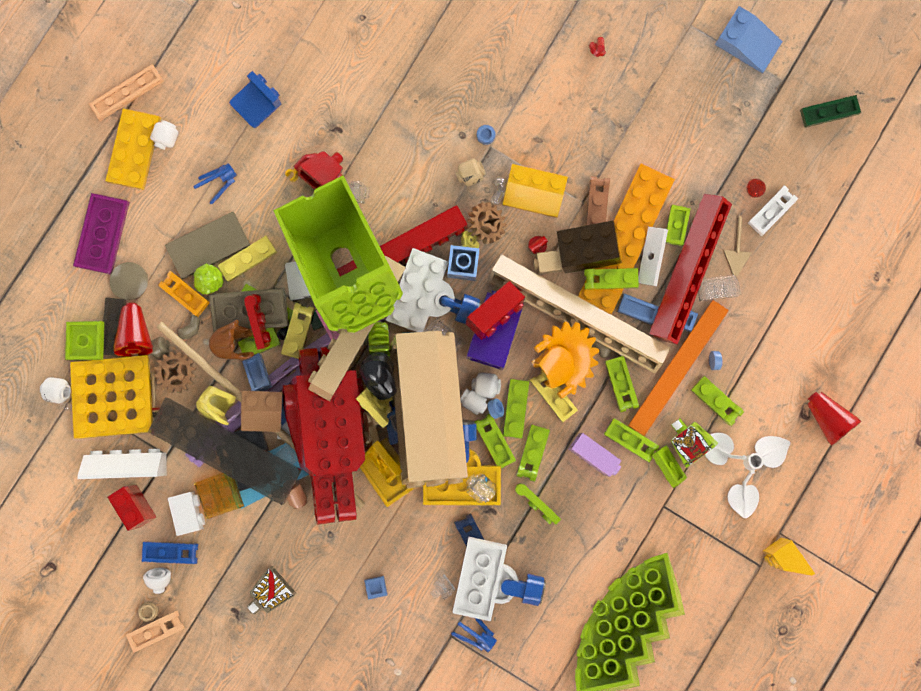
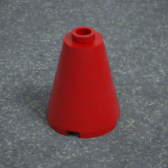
[113,302,153,357]
[807,392,862,446]

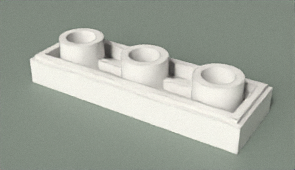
[638,227,668,286]

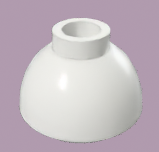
[143,568,171,594]

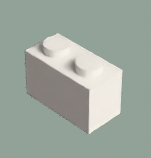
[168,491,205,536]

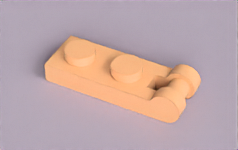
[126,610,185,653]

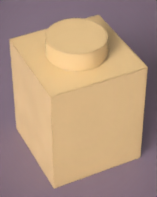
[533,250,562,275]

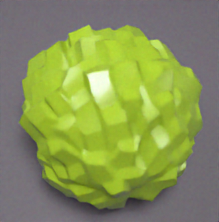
[194,263,223,295]

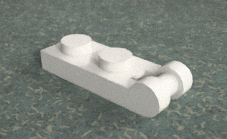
[748,185,798,236]

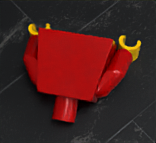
[285,151,344,190]

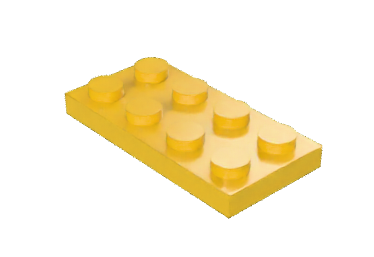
[105,109,161,190]

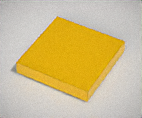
[365,440,402,483]

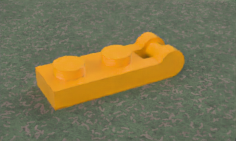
[158,271,210,317]

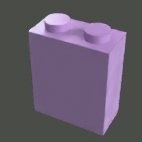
[568,433,621,477]

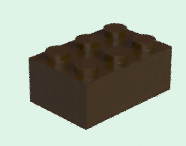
[557,220,622,274]

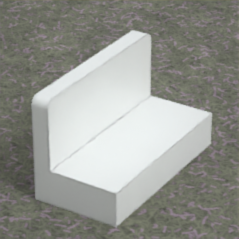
[285,262,311,301]

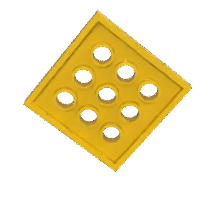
[70,355,153,439]

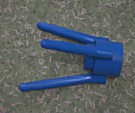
[193,163,237,204]
[451,618,497,652]

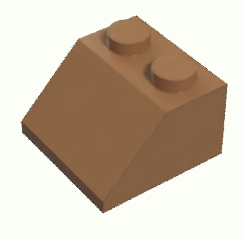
[241,391,282,432]

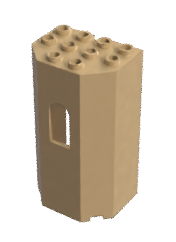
[390,331,468,488]

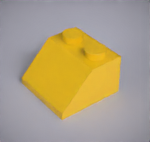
[763,537,815,576]

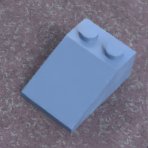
[715,6,783,73]

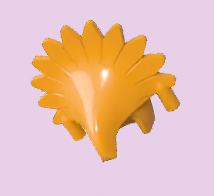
[531,322,599,399]

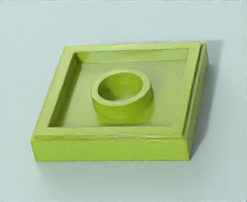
[65,321,104,360]

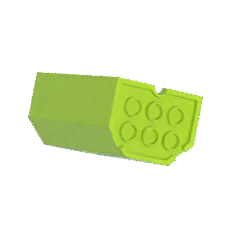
[273,175,403,333]

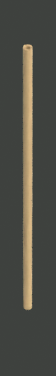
[157,322,365,509]

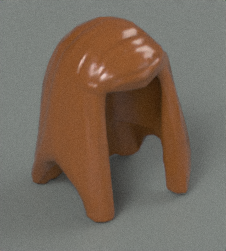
[209,320,254,360]

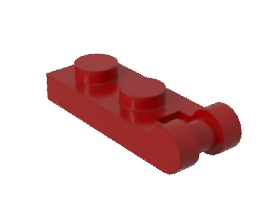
[244,294,271,350]

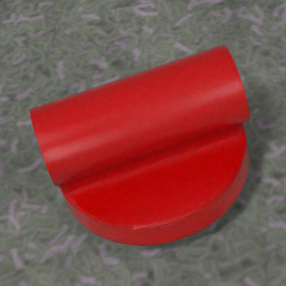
[589,37,606,57]
[528,236,548,255]

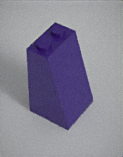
[466,290,524,370]

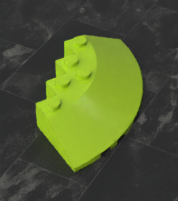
[575,553,685,691]

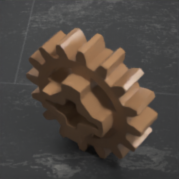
[467,202,507,244]
[154,352,197,393]

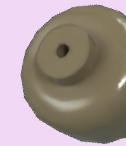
[151,337,170,358]

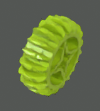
[369,322,390,356]

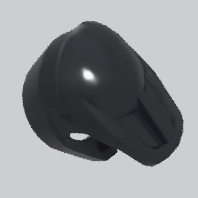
[359,352,397,400]

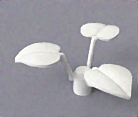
[705,433,790,518]

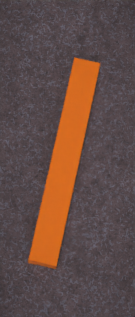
[627,300,729,436]

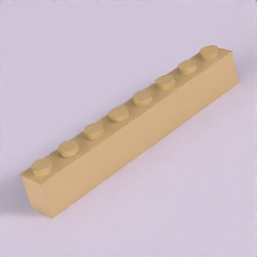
[308,256,406,401]

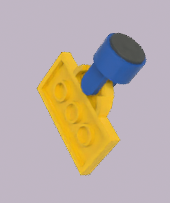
[423,420,501,505]

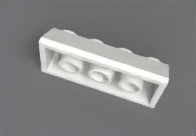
[78,449,167,479]

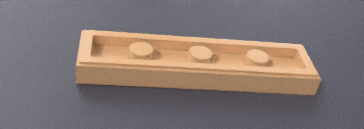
[89,64,164,121]

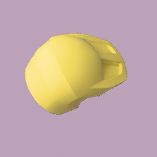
[196,386,236,426]

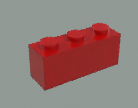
[466,281,526,340]

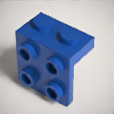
[230,71,282,128]

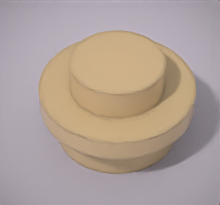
[138,602,158,622]

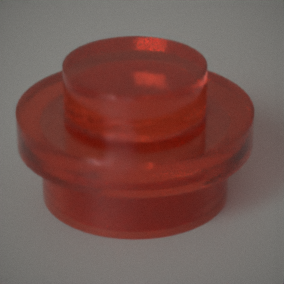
[746,179,766,198]

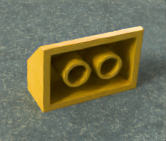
[503,164,568,218]

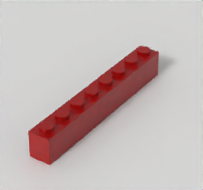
[649,194,732,345]
[337,205,468,277]

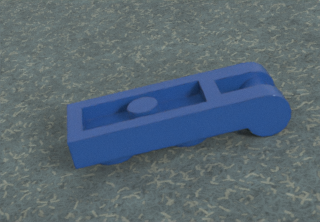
[142,542,199,564]

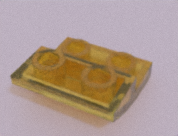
[194,470,244,519]

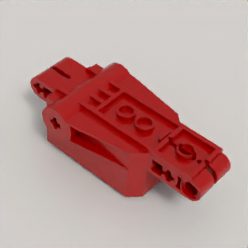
[282,347,366,525]

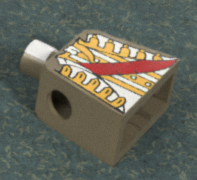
[247,566,296,614]

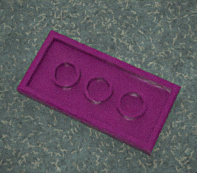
[73,193,130,275]

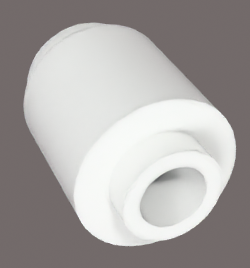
[460,389,488,415]

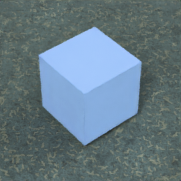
[447,245,480,281]

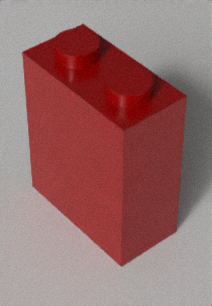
[107,485,157,531]

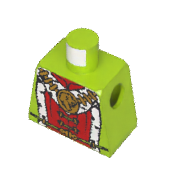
[671,418,718,468]

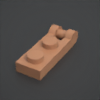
[586,176,610,226]

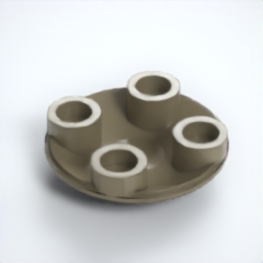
[110,262,148,300]

